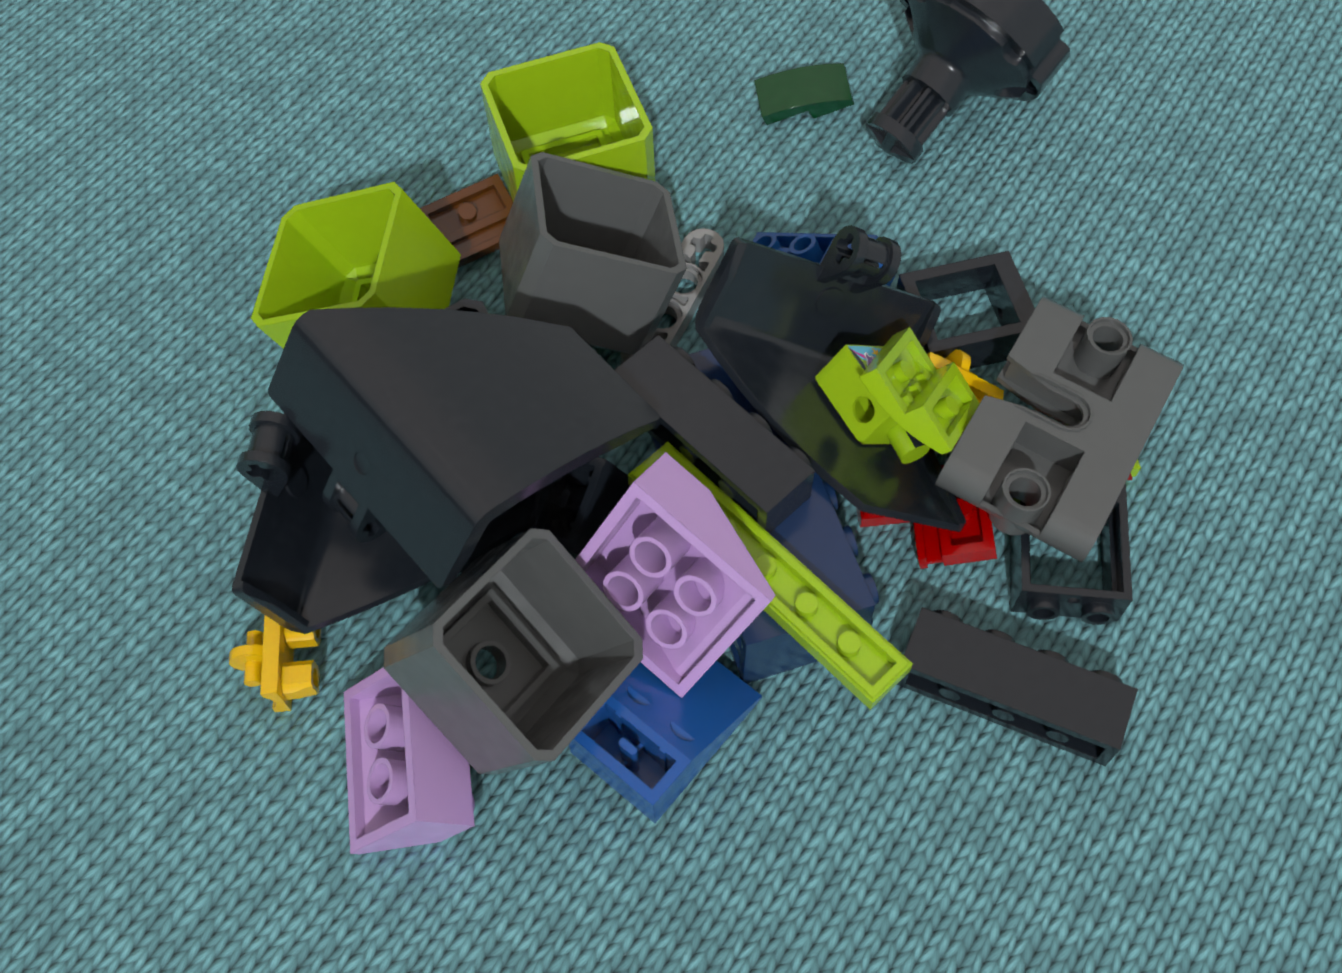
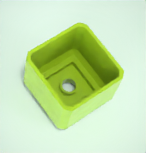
[480,42,656,202]
[251,182,461,349]

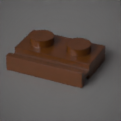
[420,173,513,268]

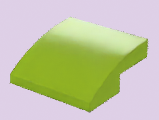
[859,327,980,455]

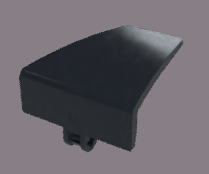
[695,225,966,532]
[268,307,660,588]
[232,411,541,634]

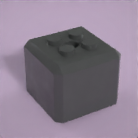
[499,152,687,355]
[384,528,643,774]

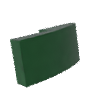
[754,63,854,125]

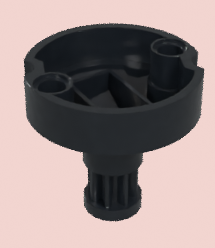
[865,0,1070,164]

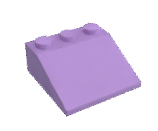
[575,452,776,698]

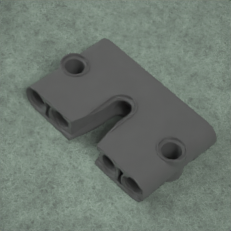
[935,296,1184,562]

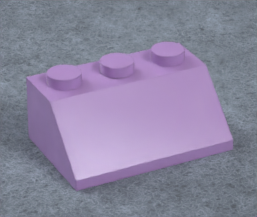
[343,667,475,854]

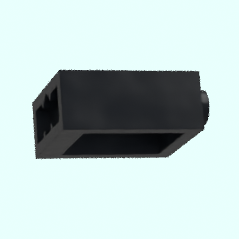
[896,251,1035,369]
[1010,484,1133,625]

